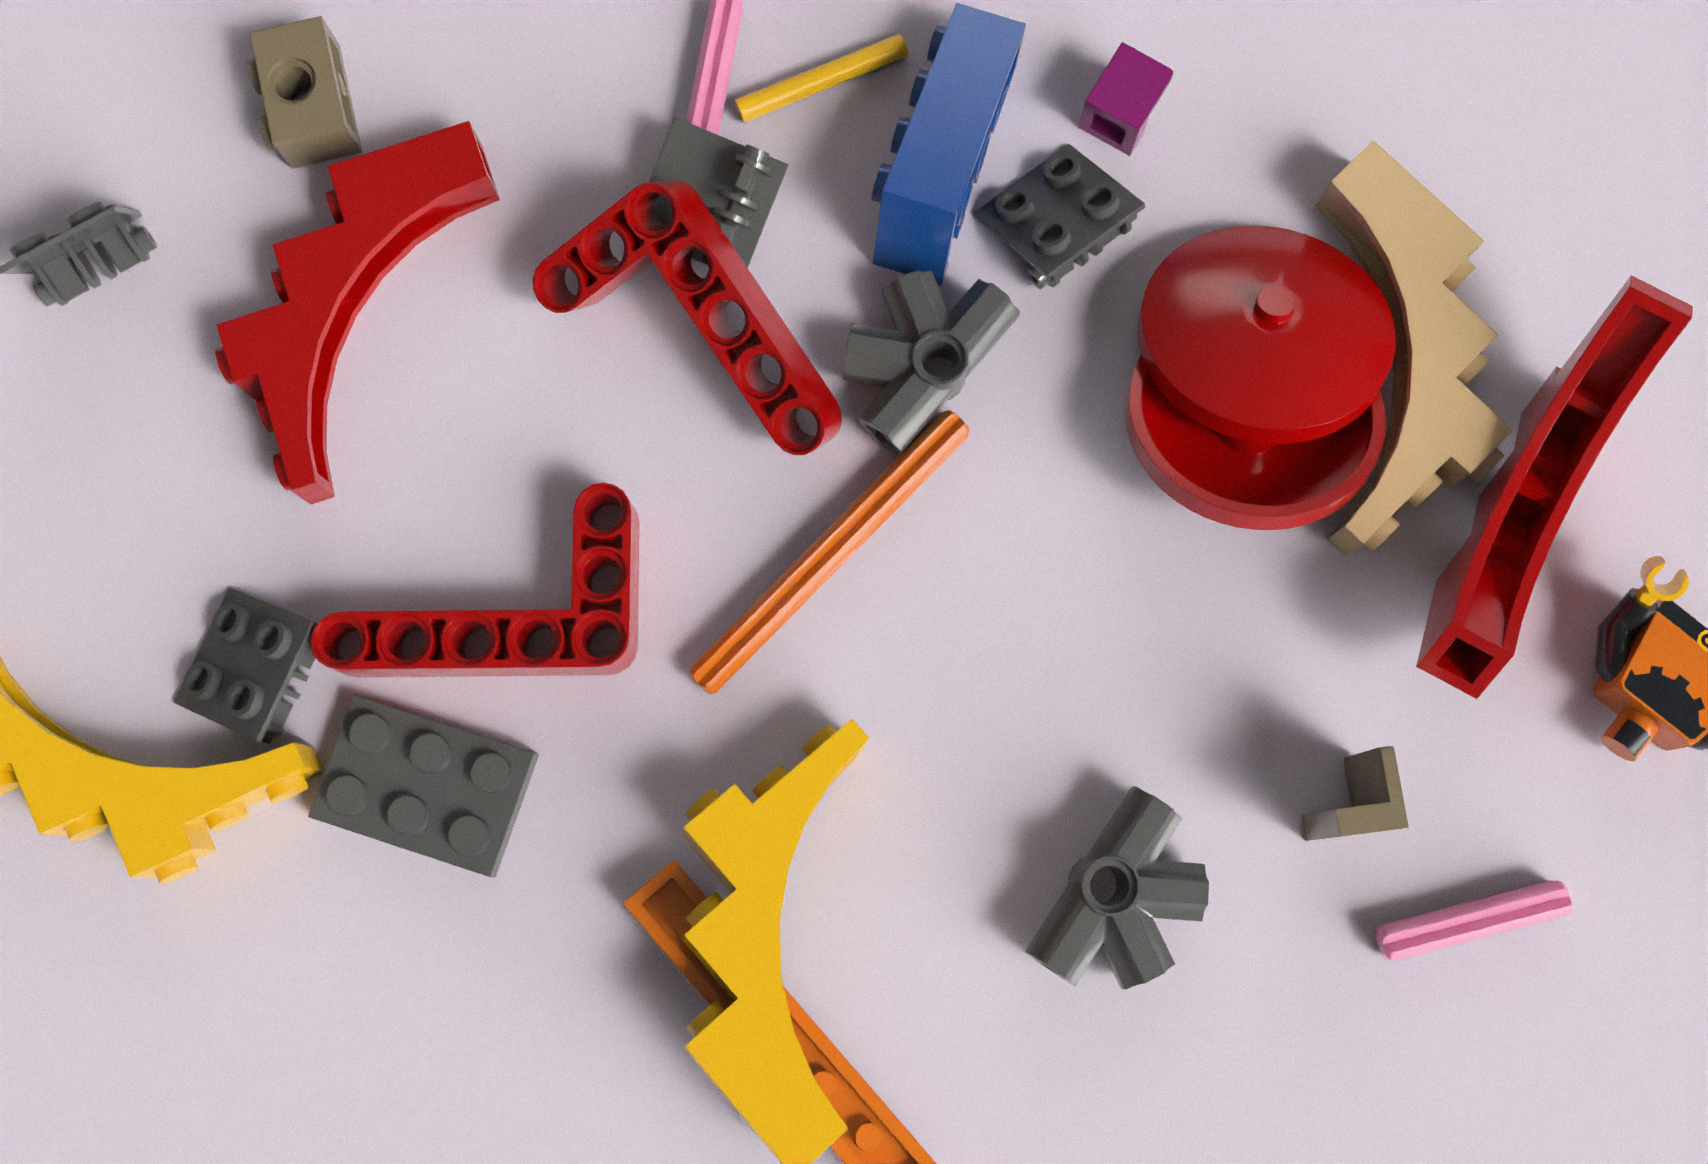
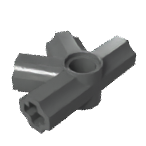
[842,270,1020,456]
[1025,786,1209,990]

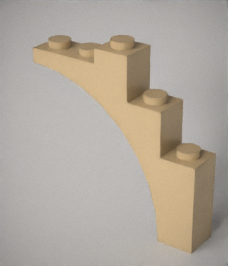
[1315,140,1513,557]

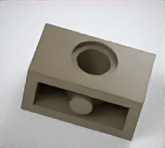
[247,16,362,169]

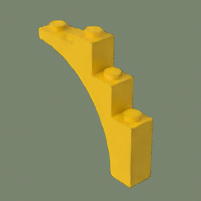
[0,656,324,884]
[683,719,869,1164]

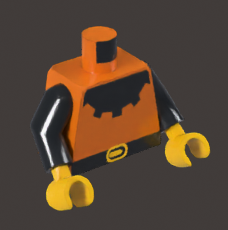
[1594,556,1708,761]

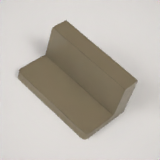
[1302,746,1409,841]

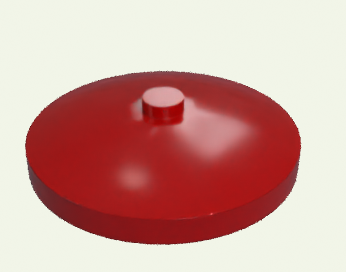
[1137,225,1396,444]
[1125,356,1386,530]

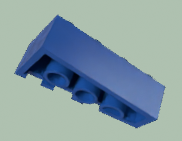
[871,3,1026,286]

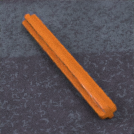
[689,410,969,694]

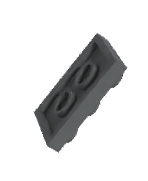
[308,694,539,878]

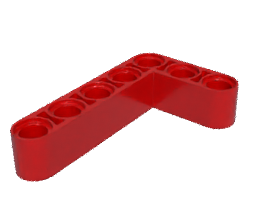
[532,180,842,455]
[310,482,640,678]

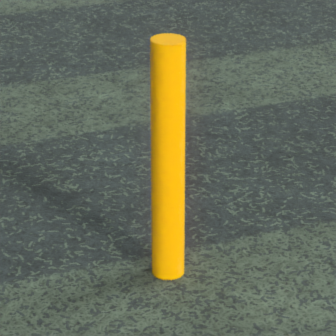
[734,33,908,123]

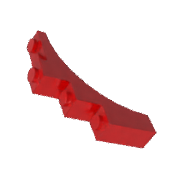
[215,121,500,505]
[1416,275,1693,699]

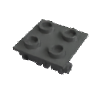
[649,117,789,268]
[974,143,1145,289]
[0,202,157,307]
[173,588,317,744]

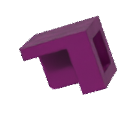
[1078,42,1173,156]

